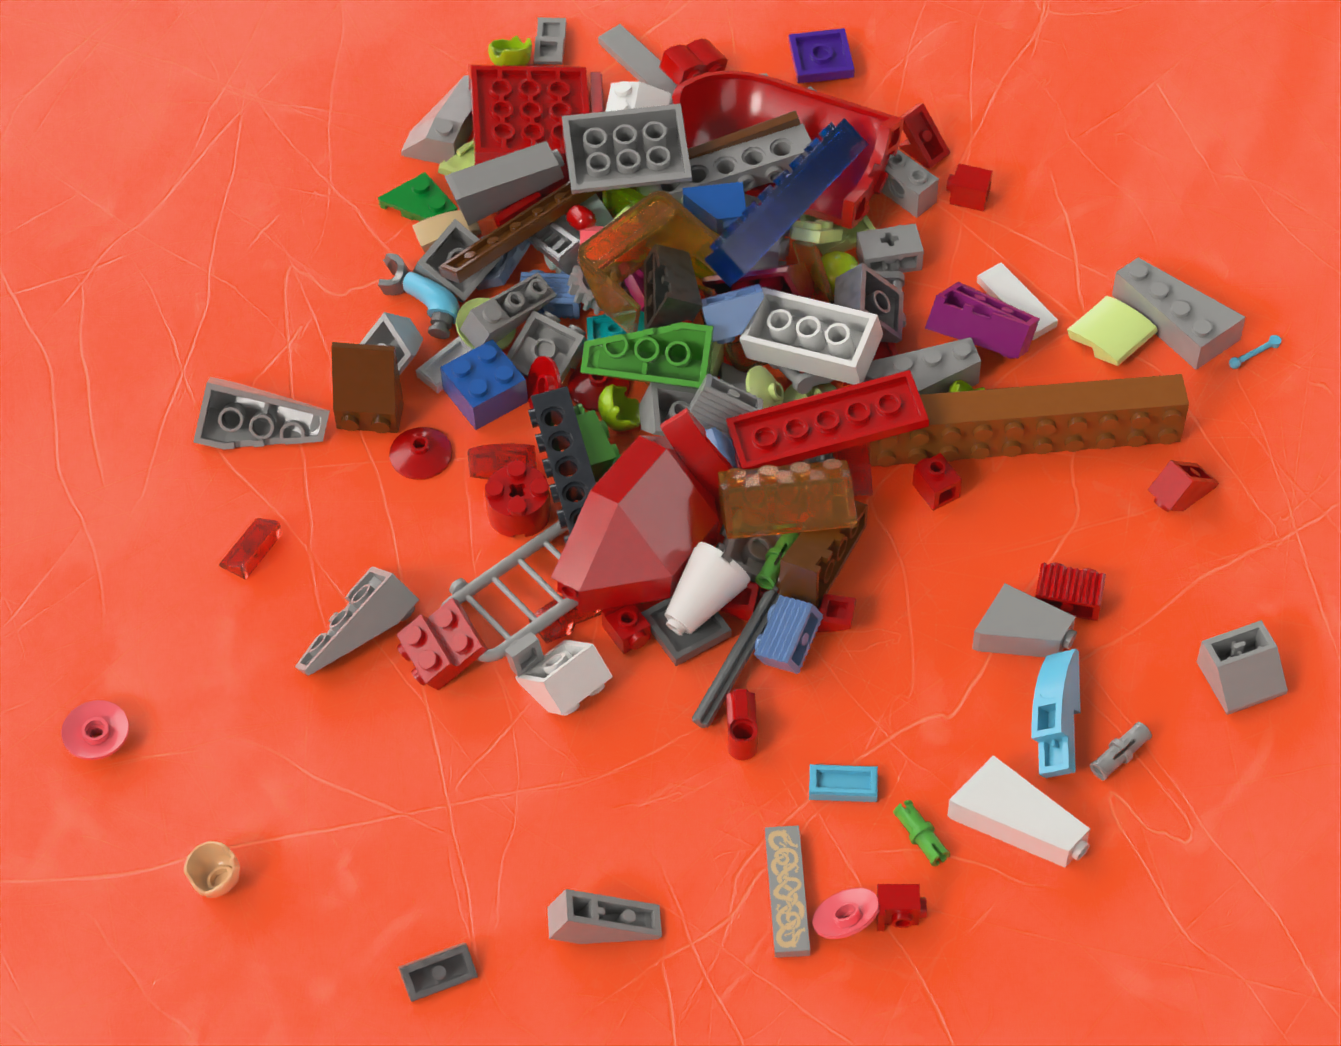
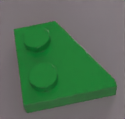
[378,172,458,222]

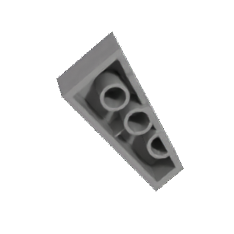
[1112,257,1246,370]
[852,337,981,395]

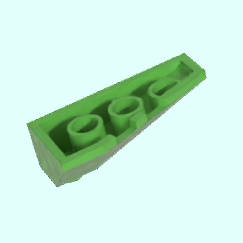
[580,322,714,389]

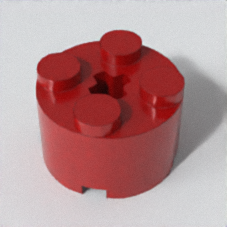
[485,460,551,538]

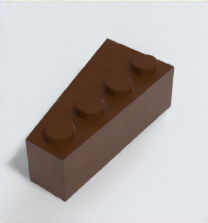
[776,492,868,609]

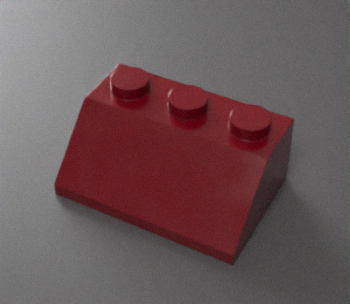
[702,263,814,299]

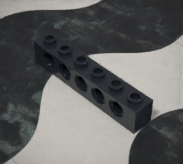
[528,386,596,544]

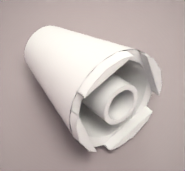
[664,542,750,635]

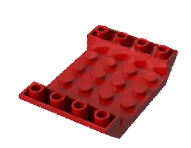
[468,64,590,199]

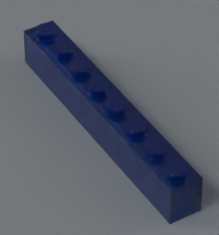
[704,118,868,287]

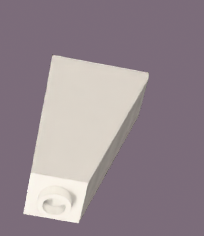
[947,755,1090,868]

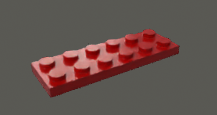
[726,370,929,476]

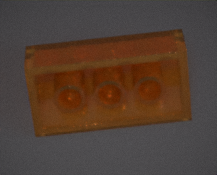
[718,459,857,539]

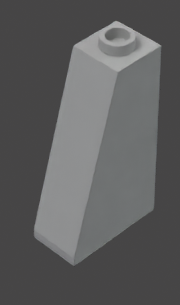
[444,141,565,226]

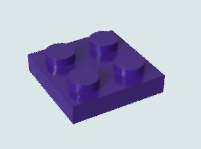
[788,28,854,83]

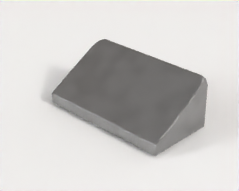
[398,942,478,1002]

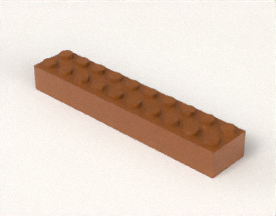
[866,374,1189,467]

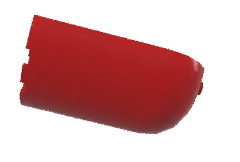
[672,71,904,229]

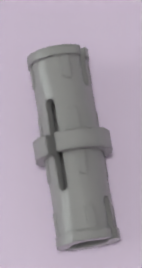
[1090,722,1152,780]

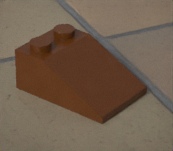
[331,342,404,433]

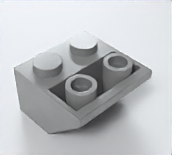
[1196,620,1288,715]

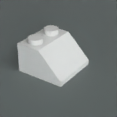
[515,640,613,715]

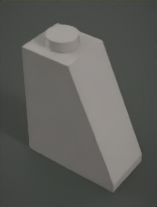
[972,583,1077,657]

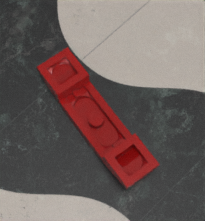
[660,408,759,510]
[721,583,856,632]

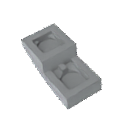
[534,17,567,65]

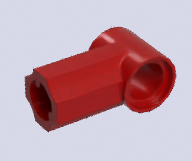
[726,689,758,761]

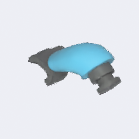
[378,253,460,339]

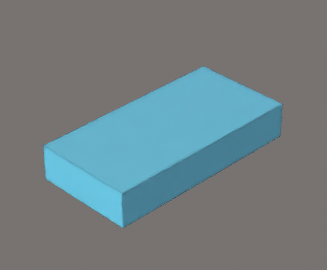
[809,764,878,802]

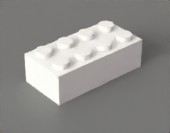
[740,287,883,385]

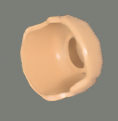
[184,841,240,898]

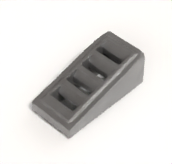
[528,222,581,275]

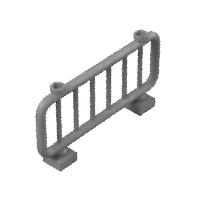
[441,500,580,677]

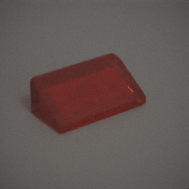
[219,518,283,580]

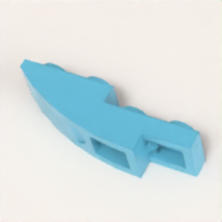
[1031,649,1081,778]

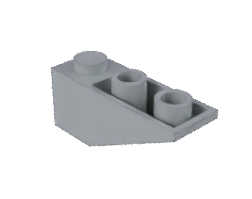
[460,272,557,348]

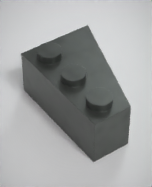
[644,244,703,329]

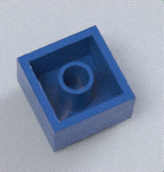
[440,339,528,430]

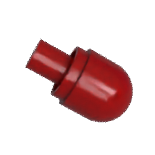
[564,205,597,232]

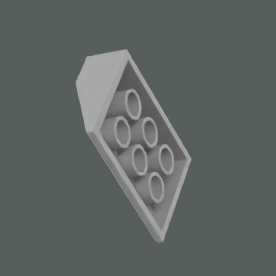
[562,104,692,194]

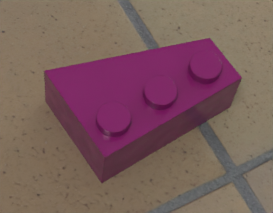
[925,282,1040,359]

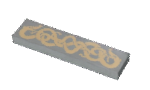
[765,825,810,958]

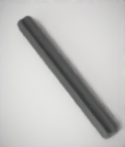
[692,589,780,728]

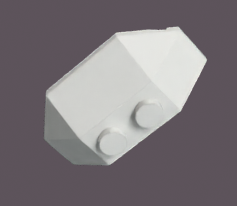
[605,81,672,112]

